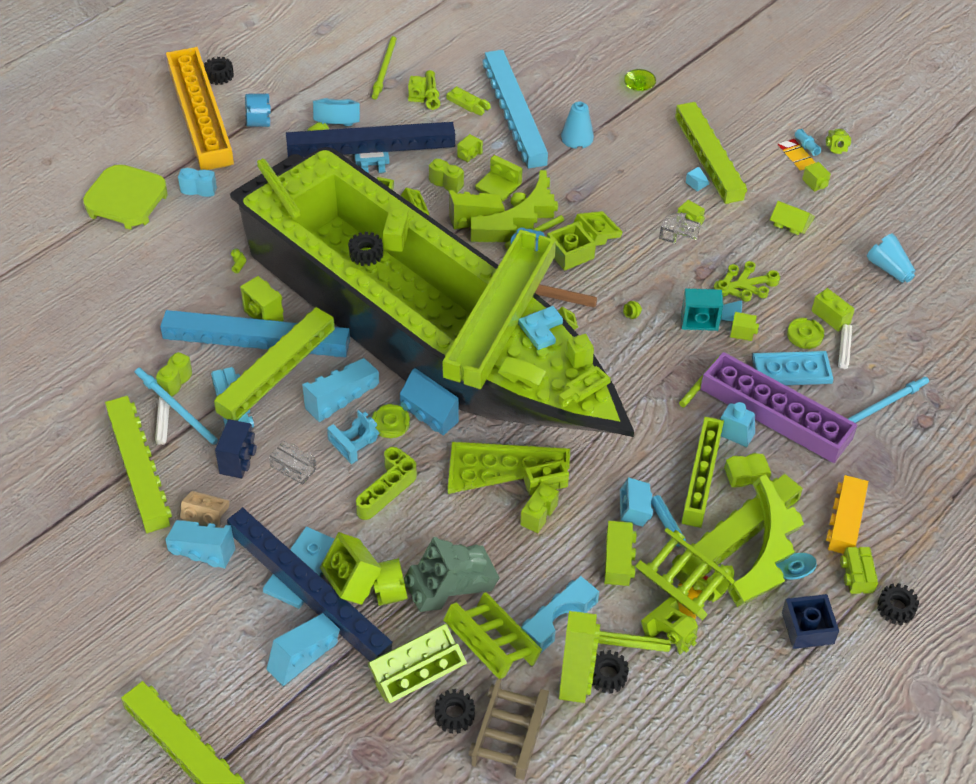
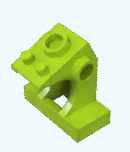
[641,597,698,655]

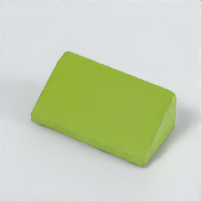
[400,188,429,215]

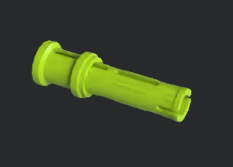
[425,70,440,110]

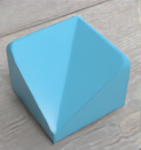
[685,167,710,192]

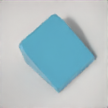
[721,301,742,321]

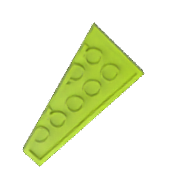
[448,442,570,494]

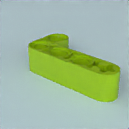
[356,447,417,520]

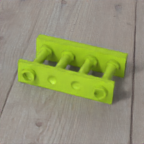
[635,528,735,621]
[443,592,542,679]

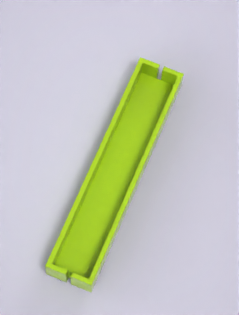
[443,230,556,389]

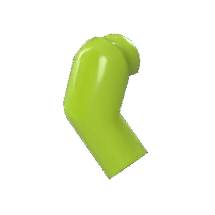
[231,248,246,273]

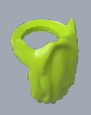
[693,565,735,602]

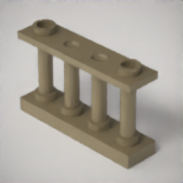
[469,678,549,780]

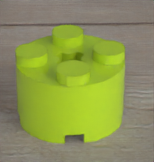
[373,558,408,606]

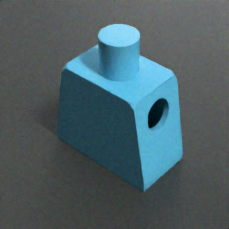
[720,402,755,447]

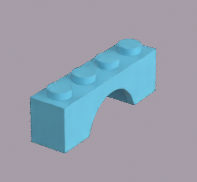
[521,576,599,654]

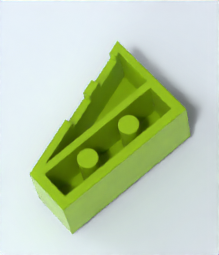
[449,190,505,230]

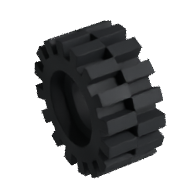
[204,57,234,85]
[348,232,383,266]
[877,583,919,625]
[592,650,629,694]
[435,689,475,734]

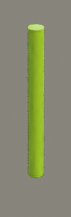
[504,215,564,250]
[679,355,720,407]

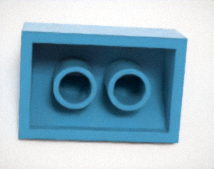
[400,368,459,436]

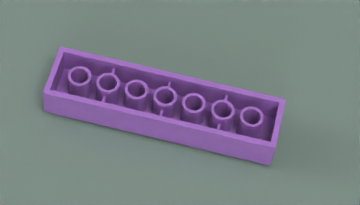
[700,352,858,463]

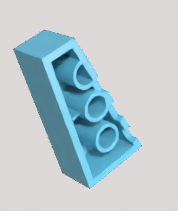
[302,358,379,422]

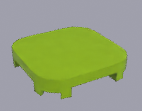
[83,165,168,229]

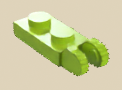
[446,86,491,116]

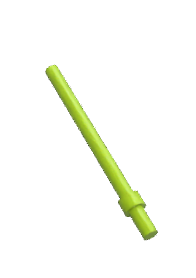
[372,36,397,100]

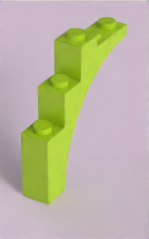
[471,170,558,242]
[727,474,804,607]

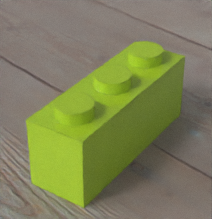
[604,521,636,586]

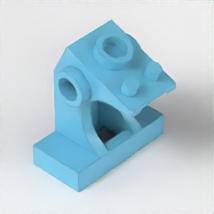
[327,410,380,464]

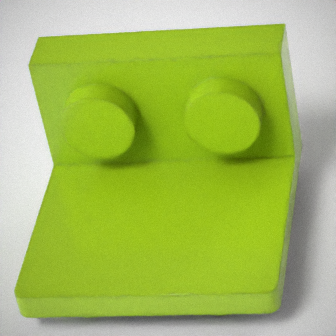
[475,155,523,202]

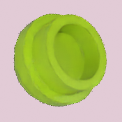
[510,192,526,207]
[623,301,642,319]

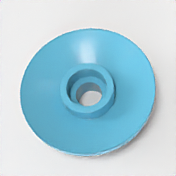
[776,553,817,580]

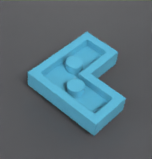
[518,306,563,350]

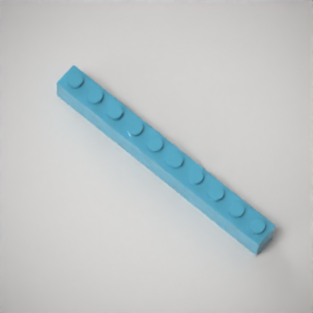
[482,50,548,169]

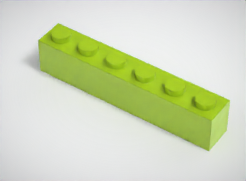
[681,417,724,528]
[559,611,600,703]

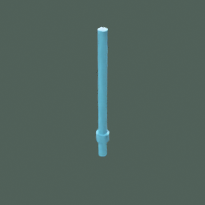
[135,367,218,445]
[848,376,929,423]

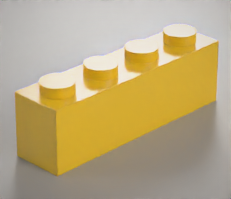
[826,475,869,554]

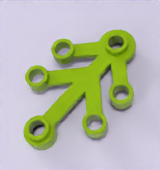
[714,261,780,302]

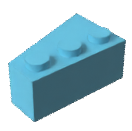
[165,520,235,569]
[266,613,340,686]

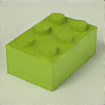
[320,532,382,605]

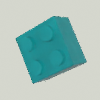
[681,288,723,331]

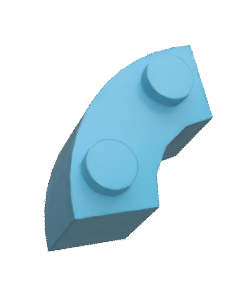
[313,98,360,126]

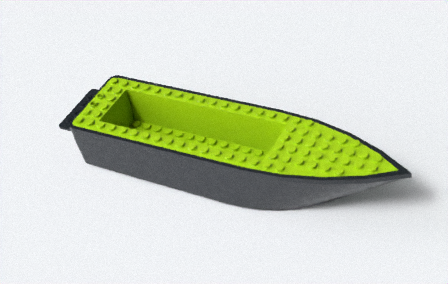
[230,147,634,437]

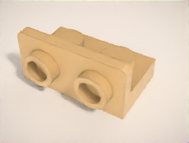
[180,491,229,528]

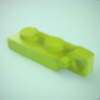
[558,366,611,408]

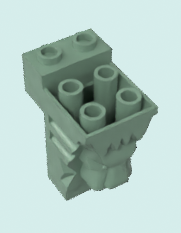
[404,537,500,612]

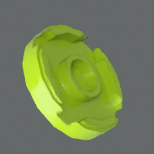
[787,318,824,349]
[372,404,410,439]

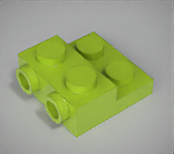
[573,211,623,246]

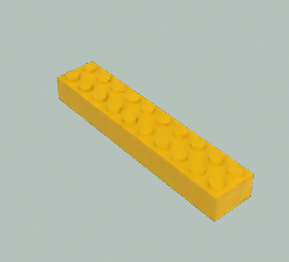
[166,47,234,170]

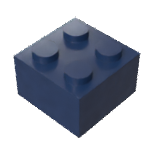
[215,419,257,479]
[782,594,839,649]

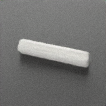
[838,324,852,369]
[155,397,170,445]

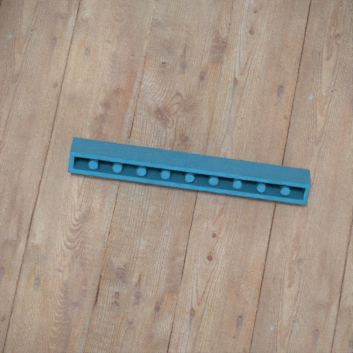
[160,310,350,357]

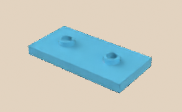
[752,351,834,385]
[263,526,334,609]

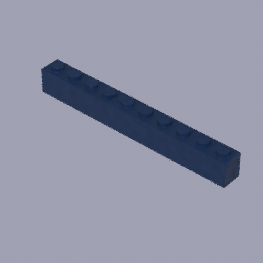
[286,122,456,157]
[227,507,393,661]

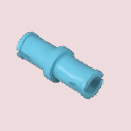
[794,129,822,156]

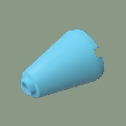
[561,101,594,149]
[867,233,916,283]

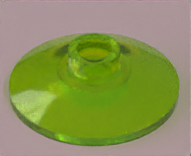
[624,69,656,91]

